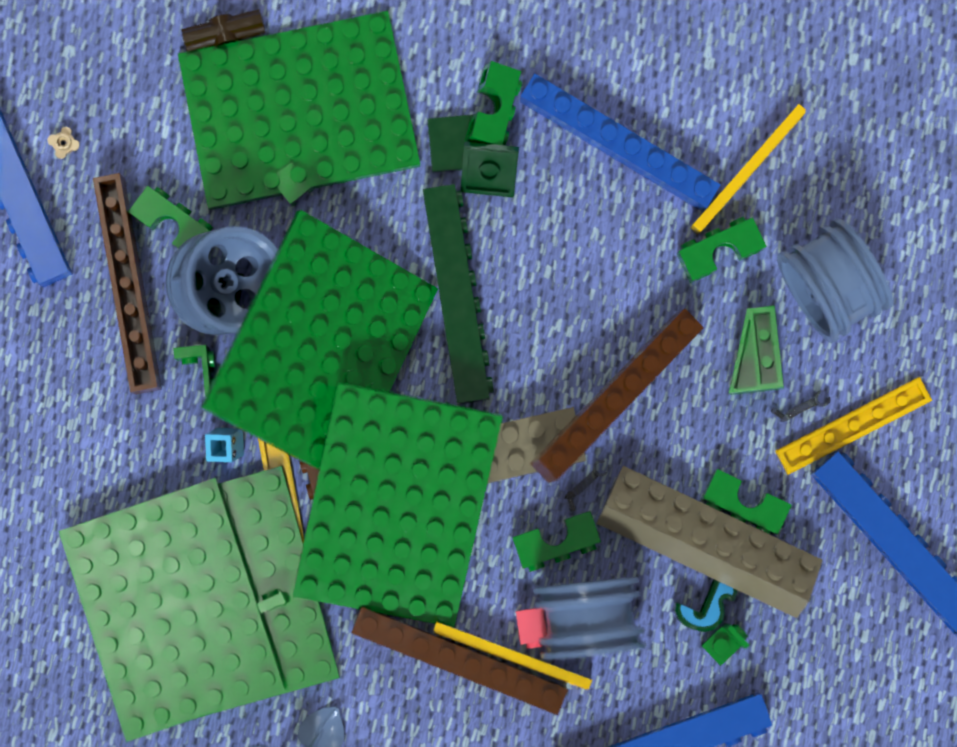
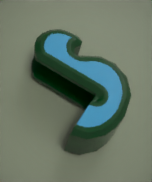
[673,579,738,632]

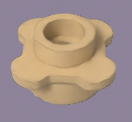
[47,127,80,159]

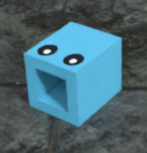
[205,428,244,462]

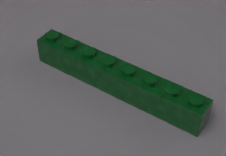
[423,184,494,405]

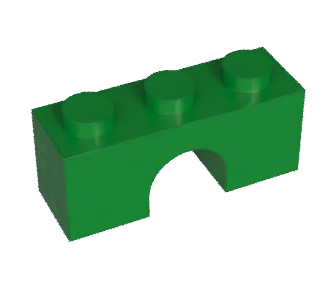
[464,61,522,145]
[128,186,214,249]
[677,216,767,283]
[701,469,792,535]
[512,511,601,572]

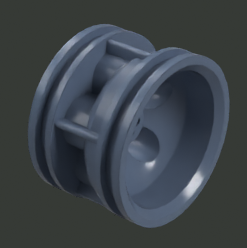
[166,226,278,335]

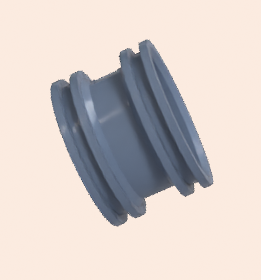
[533,577,647,659]

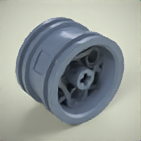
[777,218,894,343]

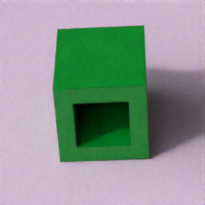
[277,163,313,207]

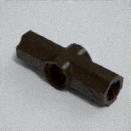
[181,9,266,52]

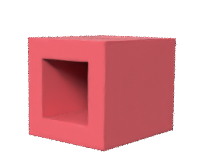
[515,608,547,649]

